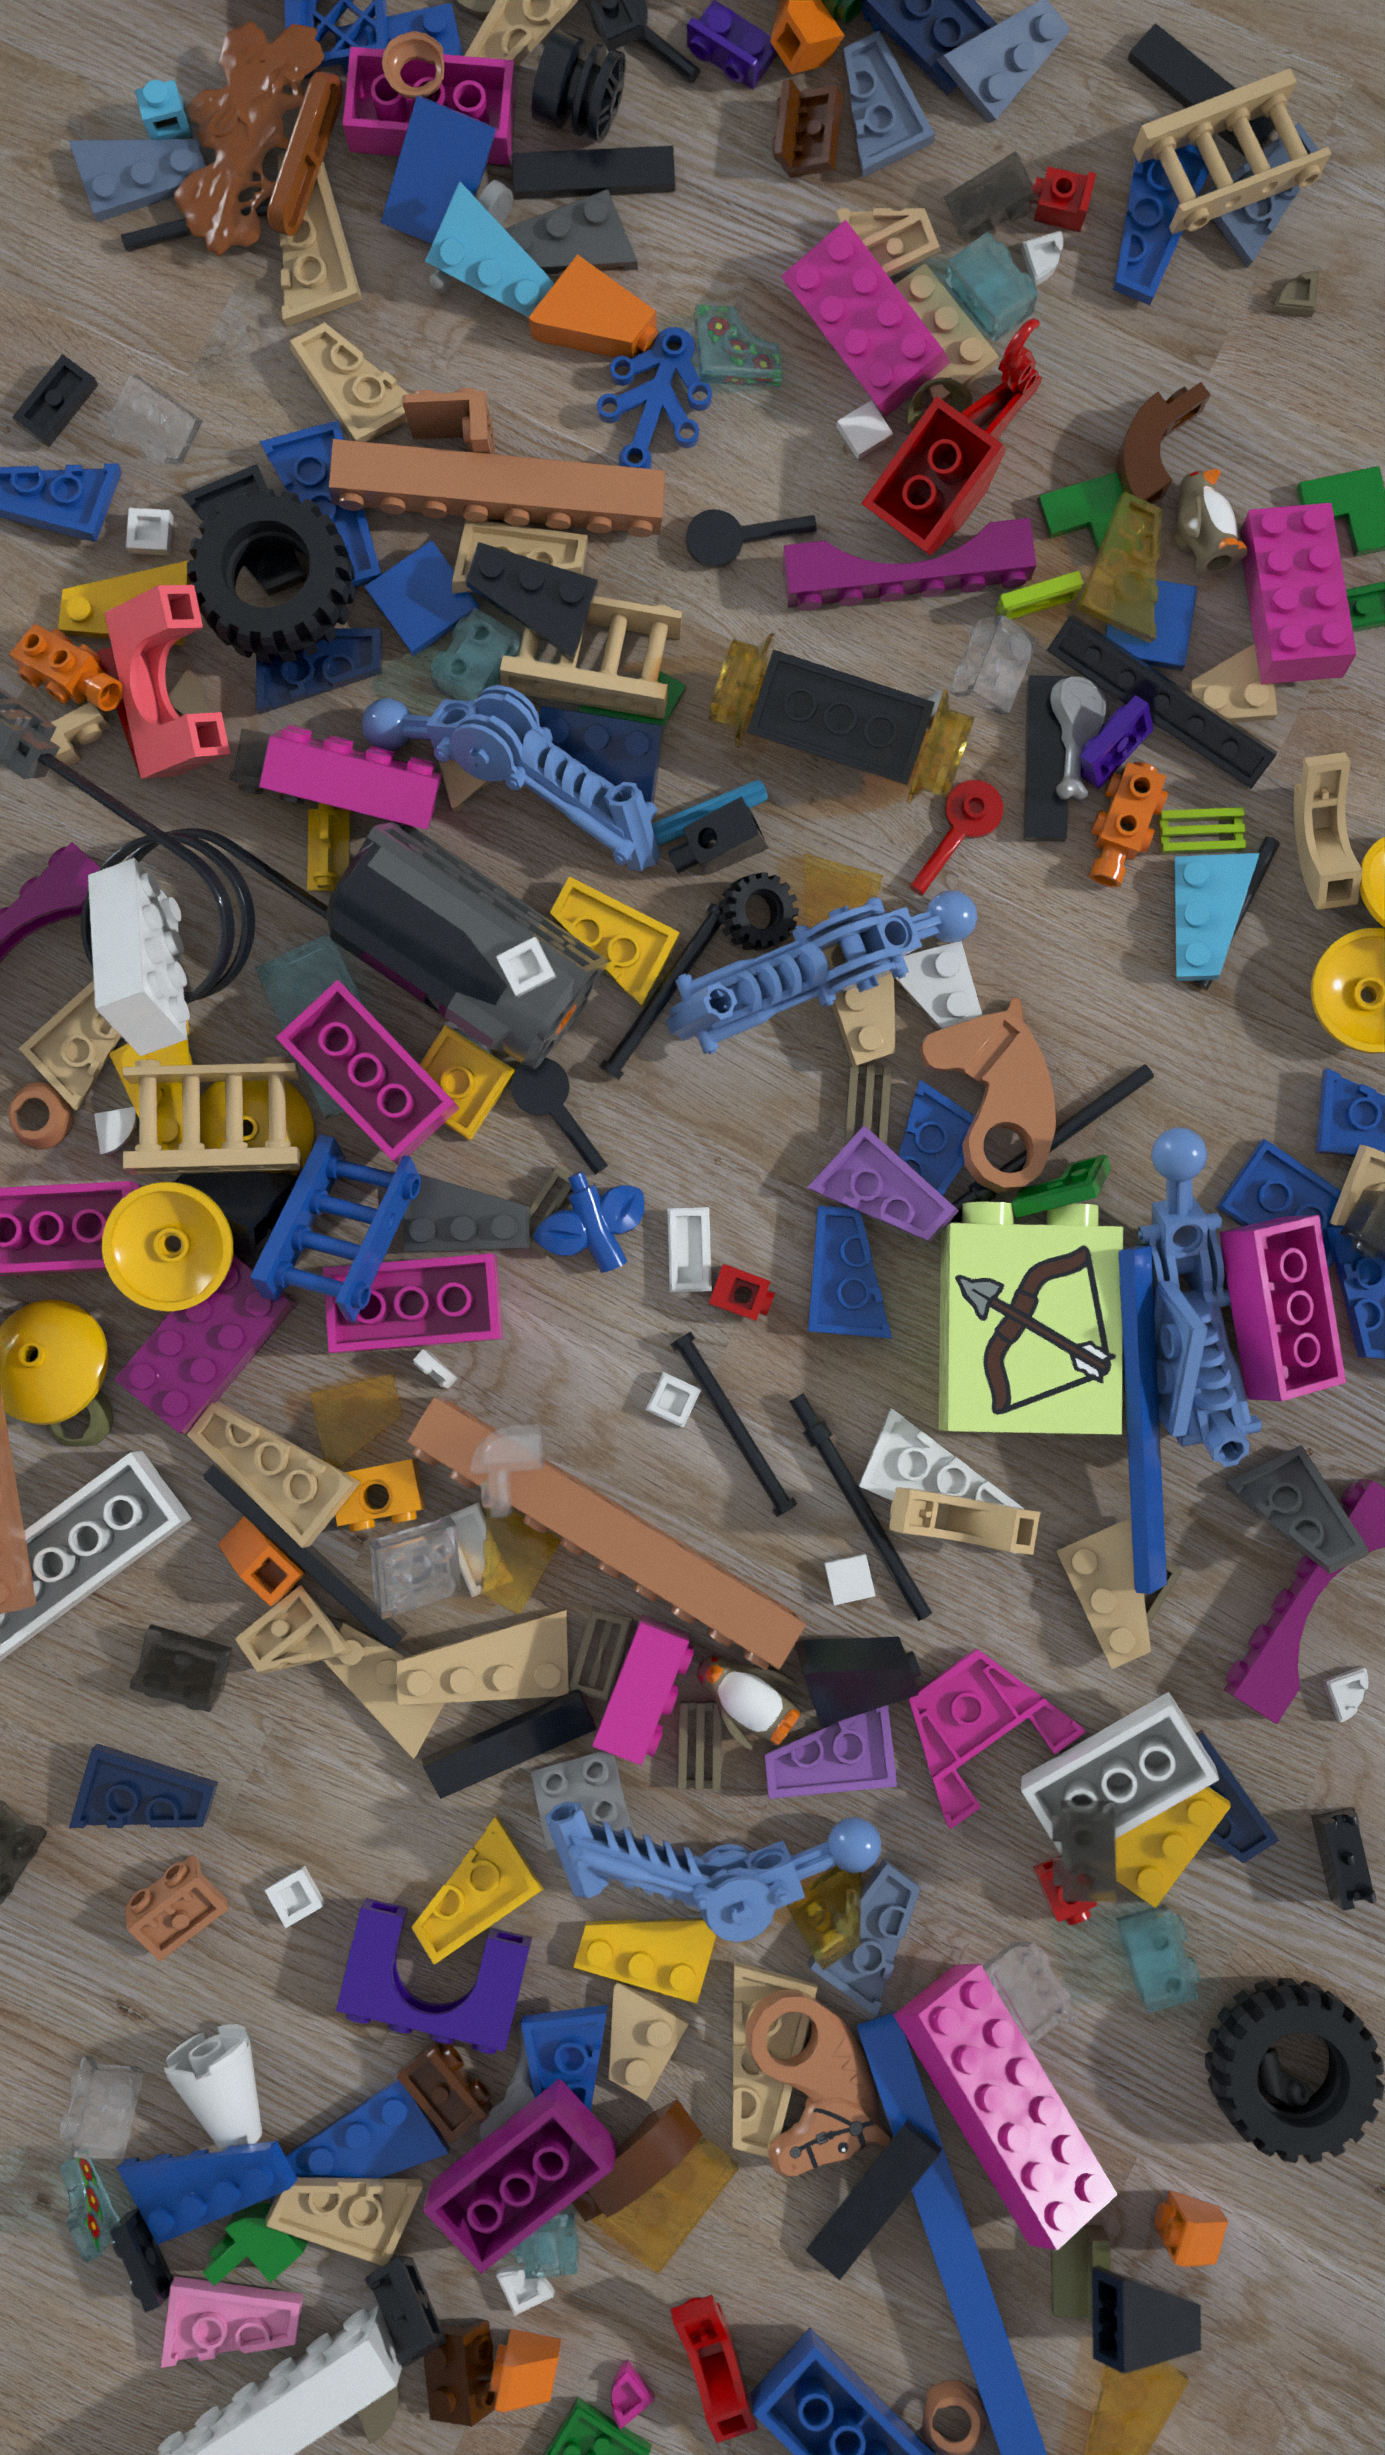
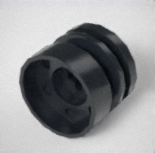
[531,29,626,143]

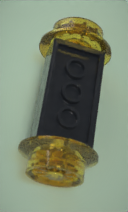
[708,632,975,804]

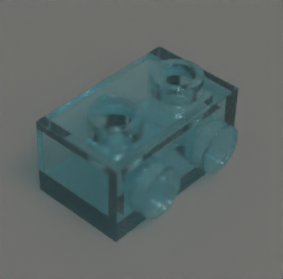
[945,231,1039,342]
[430,607,520,701]
[1115,1904,1201,2013]

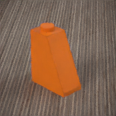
[528,254,658,359]

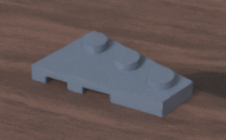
[842,30,935,178]

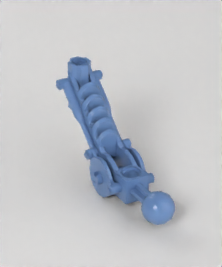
[361,685,661,871]
[665,891,978,1055]
[1137,1127,1262,1467]
[545,1801,881,1942]

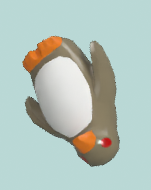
[1175,468,1248,578]
[697,1655,801,1750]

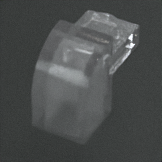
[470,1424,544,1517]

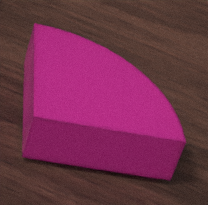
[611,2360,655,2429]

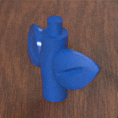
[533,1171,645,1273]

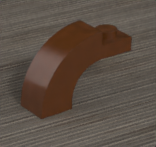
[1116,382,1211,518]
[572,2099,703,2222]

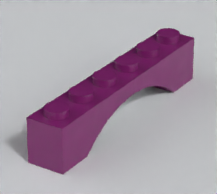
[782,518,1037,611]
[0,842,100,964]
[1224,1479,1385,1725]

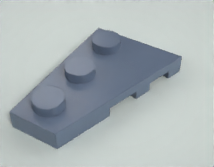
[936,0,1071,123]
[1206,122,1318,267]
[69,139,206,222]
[807,1859,921,2017]

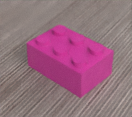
[593,1614,694,1766]

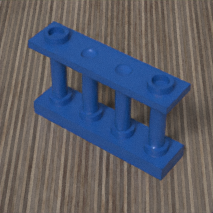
[250,1134,421,1323]

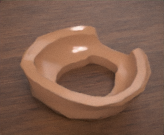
[382,31,444,100]
[8,1082,73,1150]
[920,2380,987,2455]

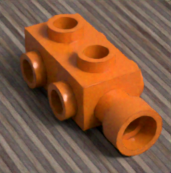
[9,623,123,711]
[1089,762,1168,888]

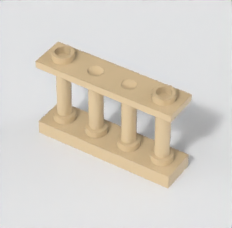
[1132,68,1331,235]
[500,596,683,720]
[123,1057,302,1175]

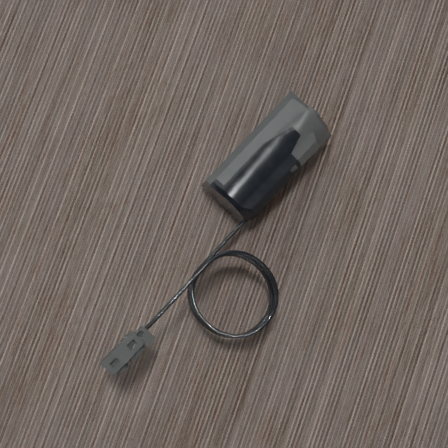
[0,688,609,1069]

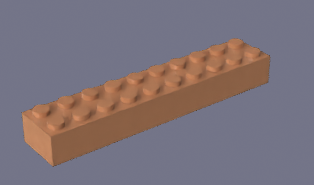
[407,1397,806,1670]

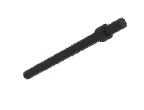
[951,1064,1154,1222]
[789,1393,932,1621]

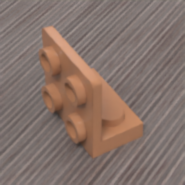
[402,388,495,454]

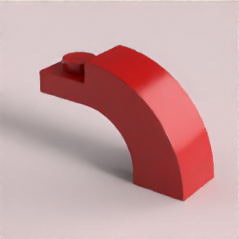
[670,2295,758,2443]

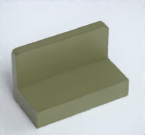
[1051,2225,1111,2326]

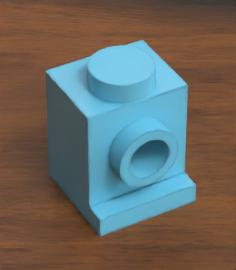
[135,80,193,140]

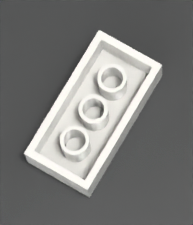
[88,858,190,1056]
[1021,1692,1219,1865]

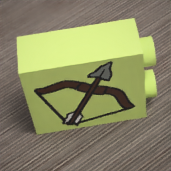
[939,1202,1123,1435]

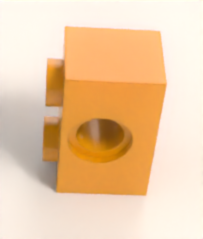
[335,1458,426,1532]

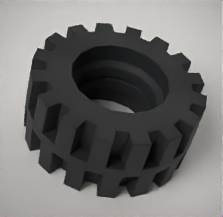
[718,872,799,951]

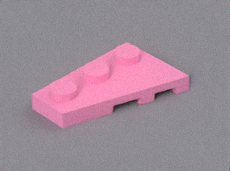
[161,2276,303,2368]

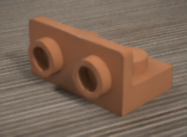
[125,1855,229,1962]

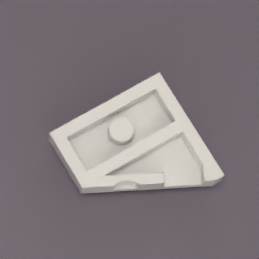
[895,941,982,1030]

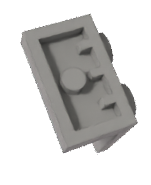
[531,1751,637,1869]

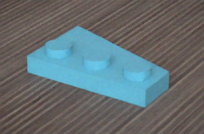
[425,181,554,317]
[1174,853,1260,981]

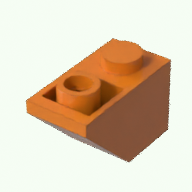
[770,0,844,75]
[217,1516,307,1607]
[1154,2190,1229,2267]
[489,2329,561,2412]

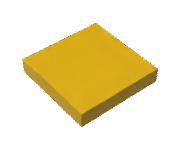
[419,1025,515,1140]

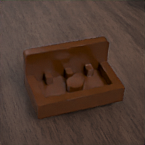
[772,79,843,178]
[396,2041,492,2144]
[424,2319,497,2427]

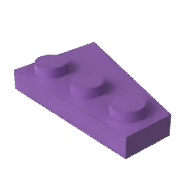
[807,1126,959,1242]
[764,1705,897,1799]

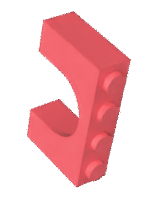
[105,585,230,779]

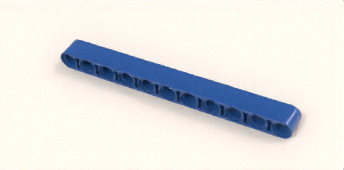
[857,2011,1047,2455]

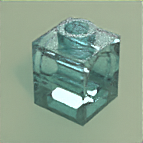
[514,2213,580,2279]

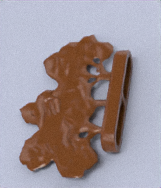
[173,22,343,256]

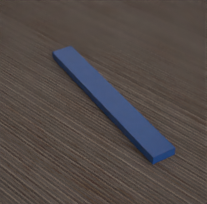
[1119,1246,1167,1594]

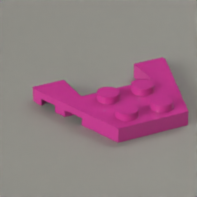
[908,1648,1086,1829]

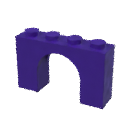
[336,1898,532,2054]

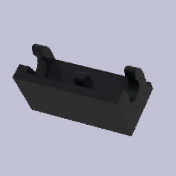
[1311,1807,1377,1911]
[364,2256,447,2367]

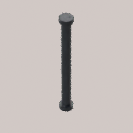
[599,903,725,1081]
[670,1332,798,1517]

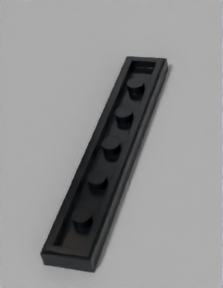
[1046,613,1277,789]
[203,1464,407,1649]

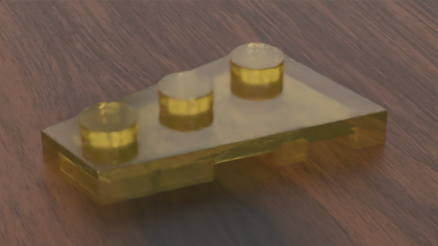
[1077,492,1162,643]
[591,2137,738,2275]

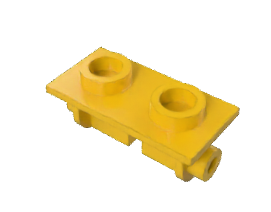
[307,803,350,891]

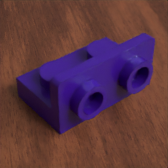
[687,0,778,89]
[1080,695,1153,789]

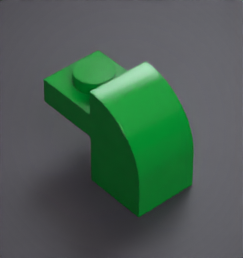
[203,2202,309,2286]

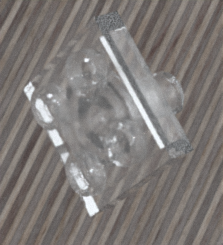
[370,1516,461,1619]

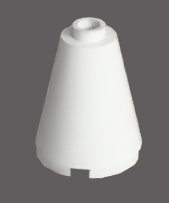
[164,2024,262,2151]

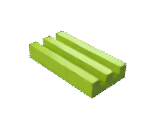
[995,571,1084,623]
[1158,807,1246,854]

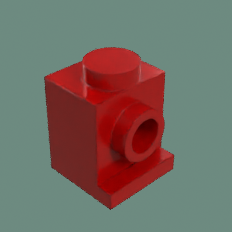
[1030,166,1097,232]
[708,1264,775,1322]
[1033,1855,1098,1925]

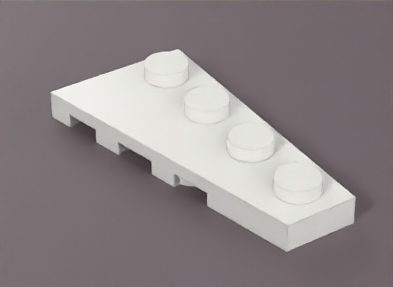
[858,1408,1024,1554]

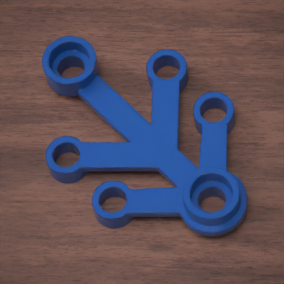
[597,327,712,469]

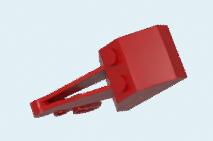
[861,318,1042,556]

